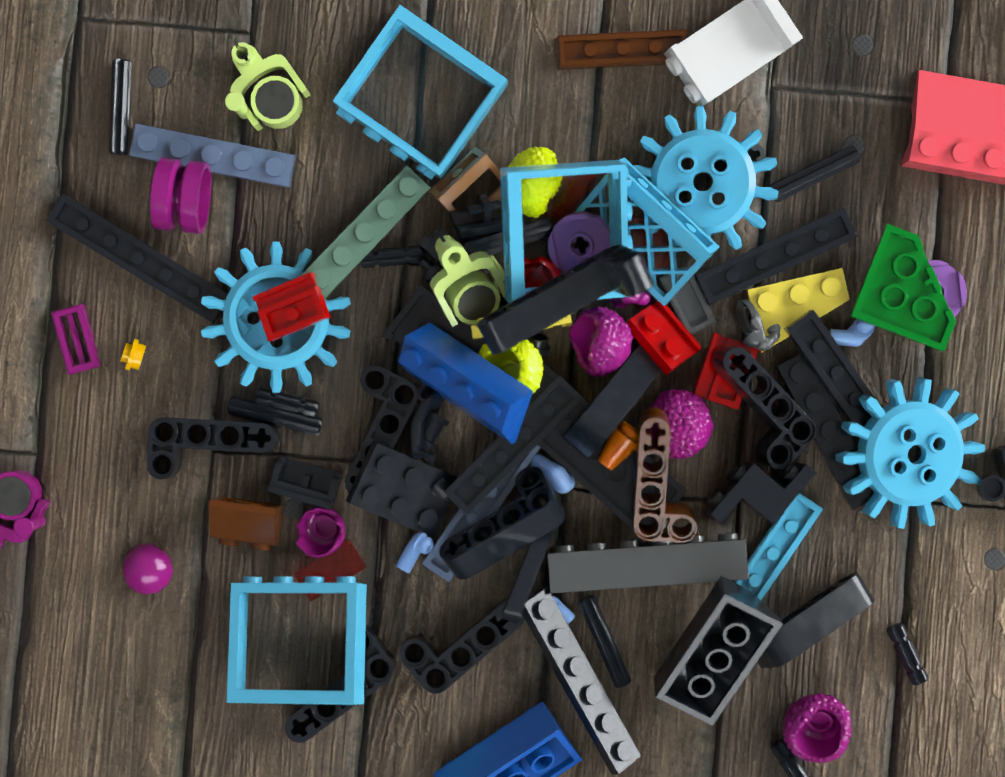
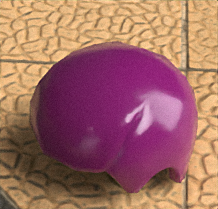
[296,506,346,558]
[122,543,173,595]

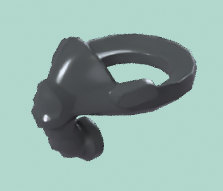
[736,299,781,351]

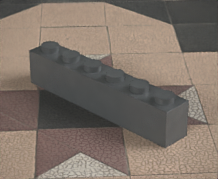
[548,533,749,593]

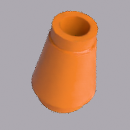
[597,420,638,471]

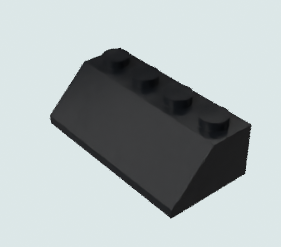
[653,576,783,726]

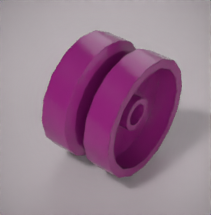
[150,157,212,234]

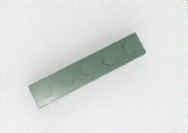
[301,166,430,300]

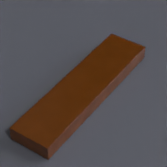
[557,29,687,70]

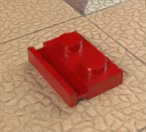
[252,272,331,342]
[627,300,702,375]
[692,333,758,410]

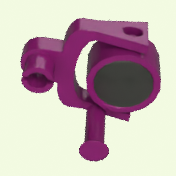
[0,470,51,549]

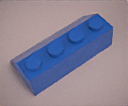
[398,322,533,444]
[433,702,582,777]

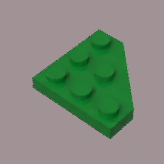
[850,224,956,352]

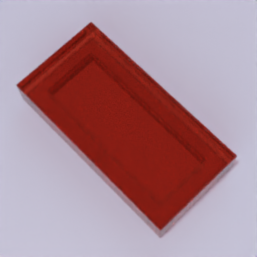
[294,540,367,602]

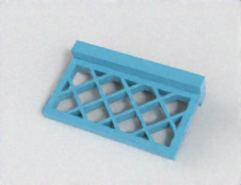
[575,157,720,306]

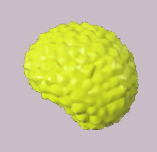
[508,146,563,218]
[478,339,543,394]

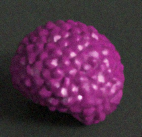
[569,306,633,377]
[649,389,714,459]
[782,693,852,763]

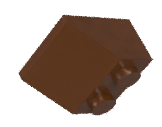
[209,496,284,550]

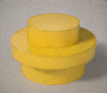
[120,338,146,371]

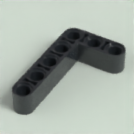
[477,245,655,355]

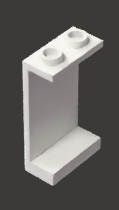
[664,0,803,106]

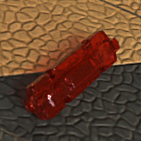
[551,161,596,220]

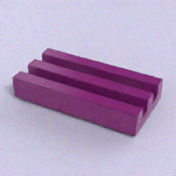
[51,304,102,375]

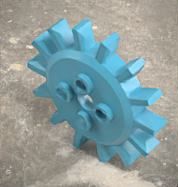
[630,106,779,258]
[201,242,351,393]
[836,377,985,529]

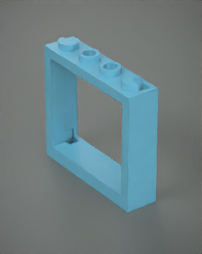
[333,5,508,180]
[500,160,633,303]
[227,576,367,705]

